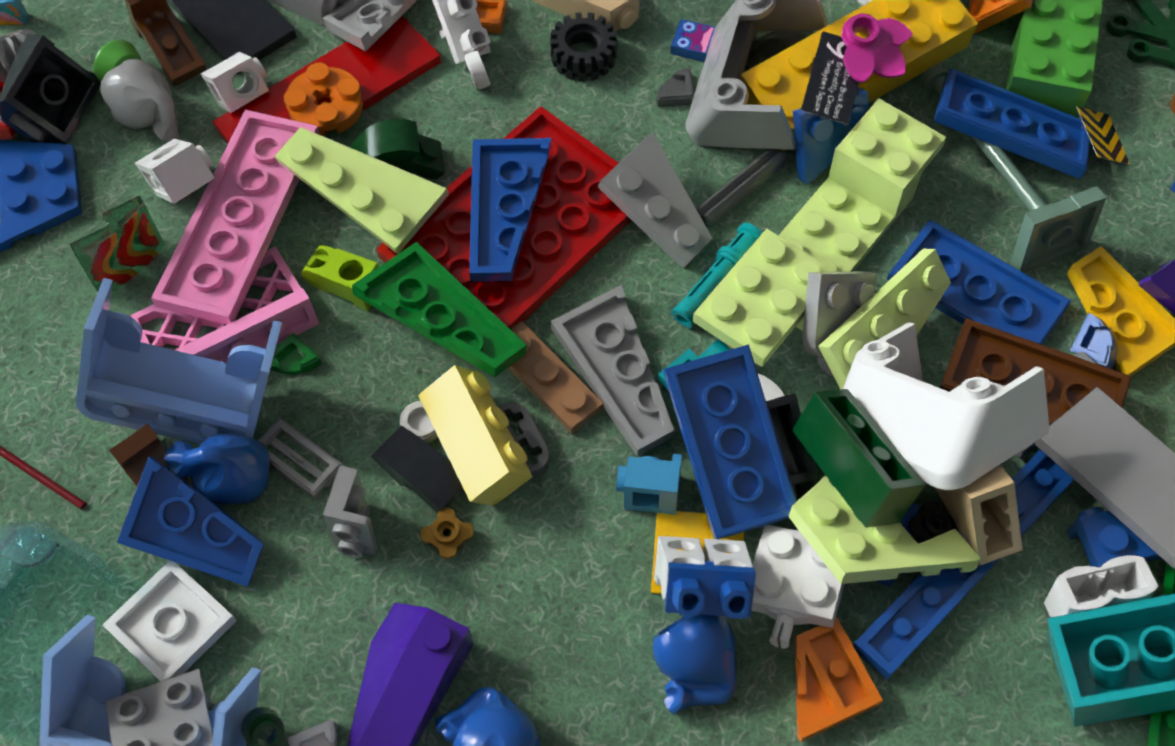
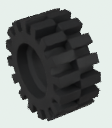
[550,12,617,82]

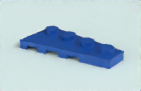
[469,138,552,282]

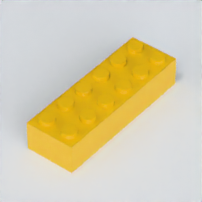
[740,0,978,151]

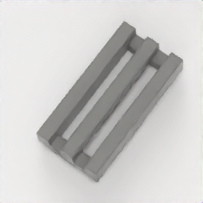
[258,418,344,500]

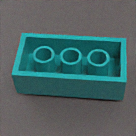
[1048,594,1175,727]

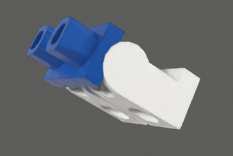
[654,536,756,619]

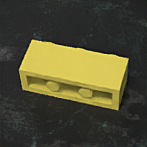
[418,365,533,506]

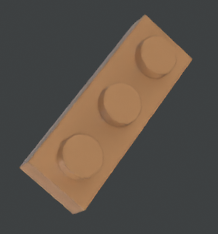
[508,321,603,434]

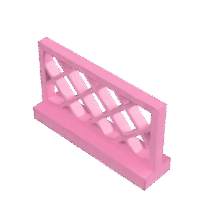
[130,246,319,363]

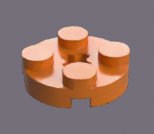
[284,63,363,136]

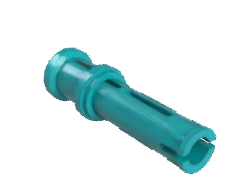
[671,223,763,329]

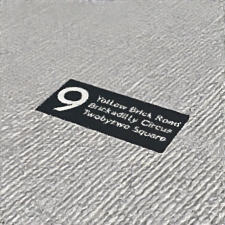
[801,31,859,125]

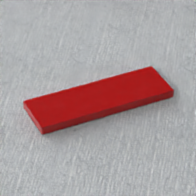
[212,16,441,144]

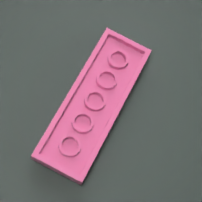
[151,110,320,324]

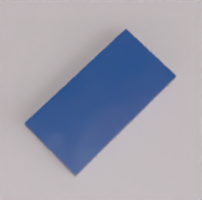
[934,68,1090,179]
[887,219,1072,344]
[663,344,797,539]

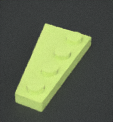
[274,127,449,254]
[818,249,951,390]

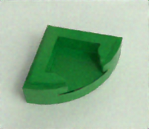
[270,333,322,374]

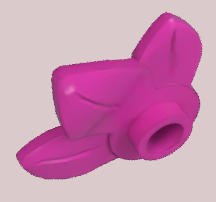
[841,14,912,83]

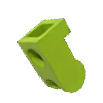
[301,245,379,312]

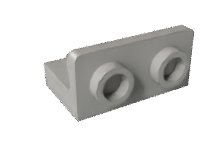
[323,465,378,558]

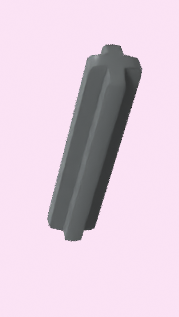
[696,149,787,227]

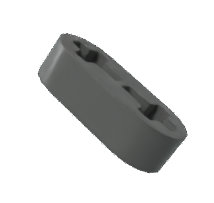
[499,402,550,480]

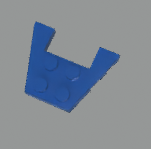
[0,140,82,252]

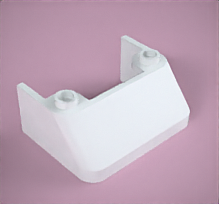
[843,322,1050,490]

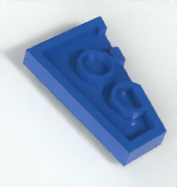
[116,456,265,587]

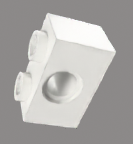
[135,139,215,204]

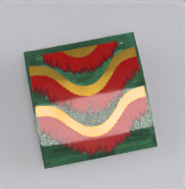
[69,195,165,292]

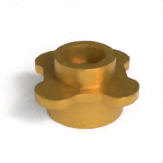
[420,508,474,559]

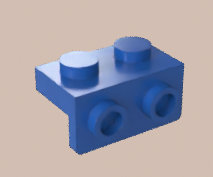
[1067,507,1162,568]

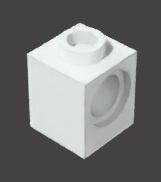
[201,52,269,113]

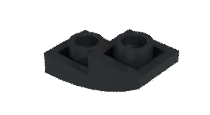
[371,425,463,513]

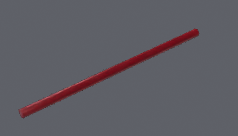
[0,446,87,510]

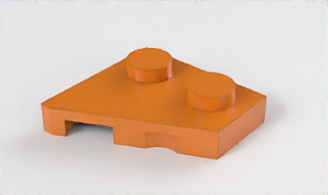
[794,618,883,743]

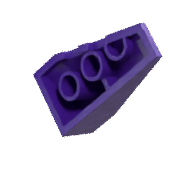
[347,603,474,746]

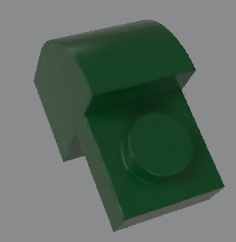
[351,119,444,179]

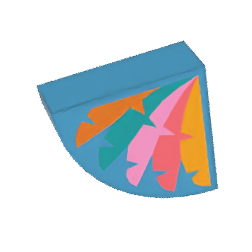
[0,0,28,25]

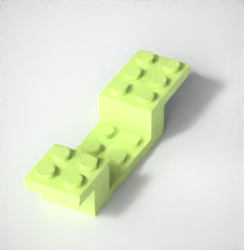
[693,99,946,367]

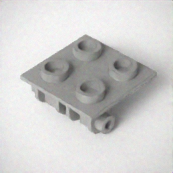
[105,669,213,746]

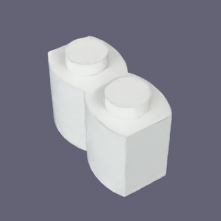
[1044,555,1158,617]

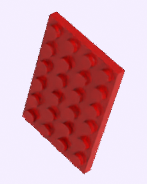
[376,106,632,329]

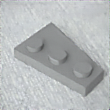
[322,0,417,51]
[597,132,713,268]

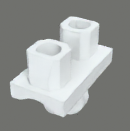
[433,0,491,64]

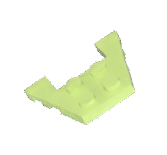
[789,476,981,584]

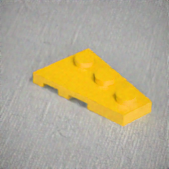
[1067,246,1175,376]

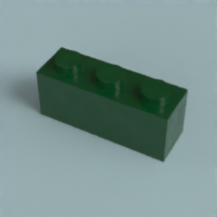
[792,389,925,528]

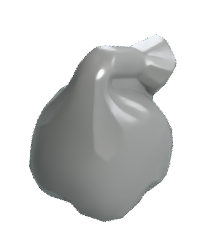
[100,59,180,142]

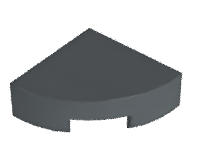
[657,68,695,107]

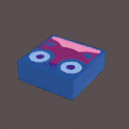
[670,19,715,62]

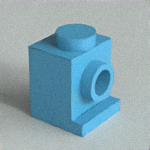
[616,454,682,515]

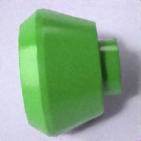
[94,39,143,81]

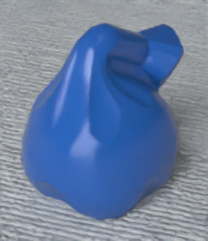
[163,434,270,505]
[653,615,737,715]
[435,687,540,746]

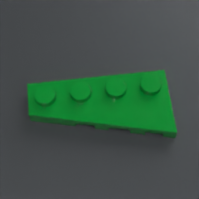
[352,242,527,377]

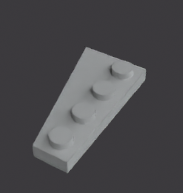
[551,285,674,457]

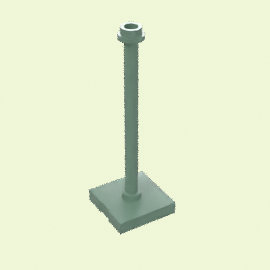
[922,65,1107,273]

